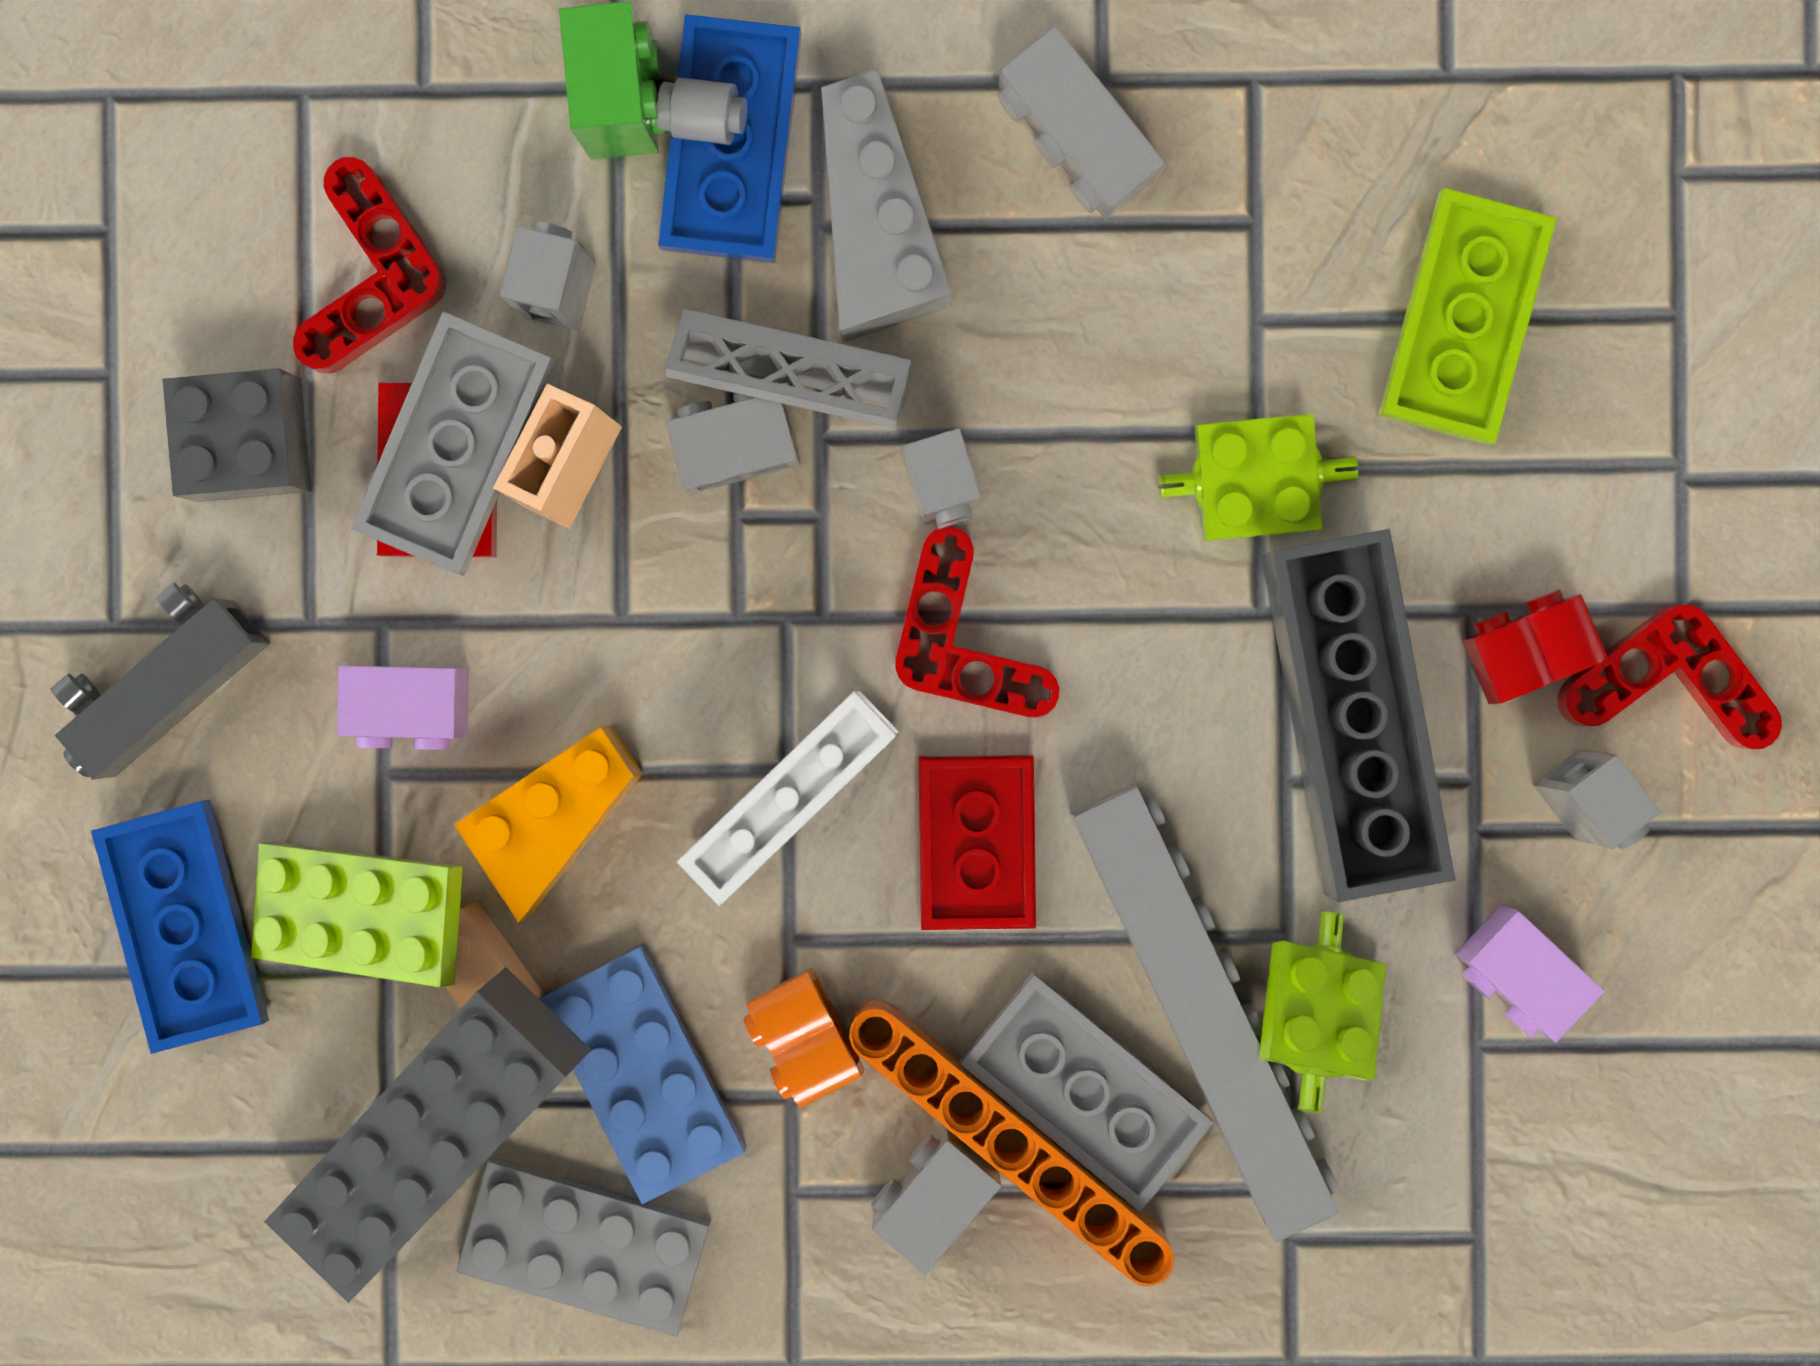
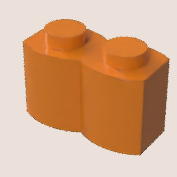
[743,967,865,1108]

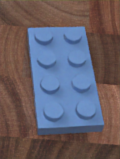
[538,944,747,1205]

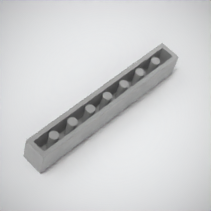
[1070,784,1340,1243]

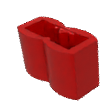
[1462,589,1609,704]

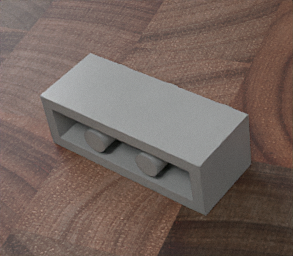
[997,26,1166,221]

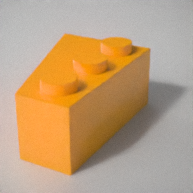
[454,725,643,923]

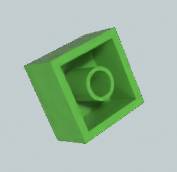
[559,1,666,160]

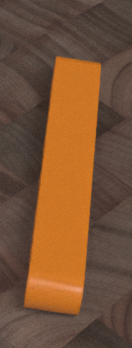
[849,999,1174,1286]

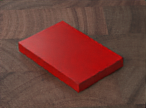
[918,755,1036,930]

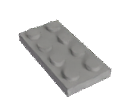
[350,311,555,576]
[960,972,1214,1212]
[456,1156,711,1337]

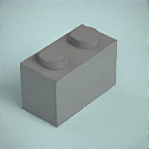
[500,222,596,331]
[665,393,801,495]
[902,428,981,530]
[1533,750,1661,849]
[871,1128,1001,1275]

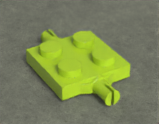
[1158,414,1358,541]
[1259,911,1387,1113]

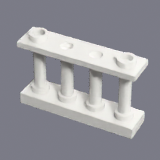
[677,690,899,906]

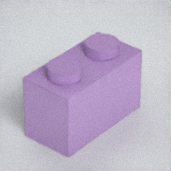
[337,666,469,750]
[1455,904,1605,1043]

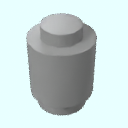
[657,77,747,145]

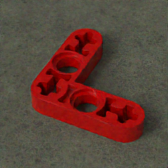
[293,157,446,373]
[895,526,1060,718]
[1557,605,1782,750]

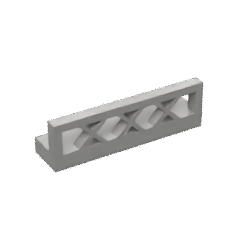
[665,308,912,429]

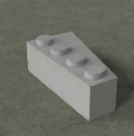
[821,69,952,343]

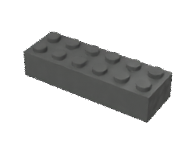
[1261,529,1456,902]
[264,967,592,1303]

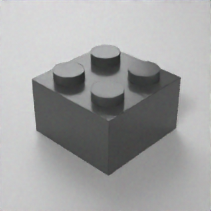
[162,368,311,502]

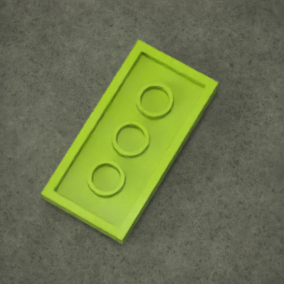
[1378,187,1557,446]
[251,842,463,987]

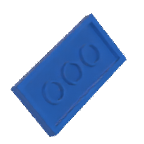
[658,14,802,263]
[91,799,269,1054]

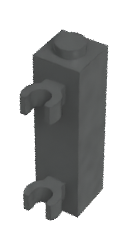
[50,583,271,780]

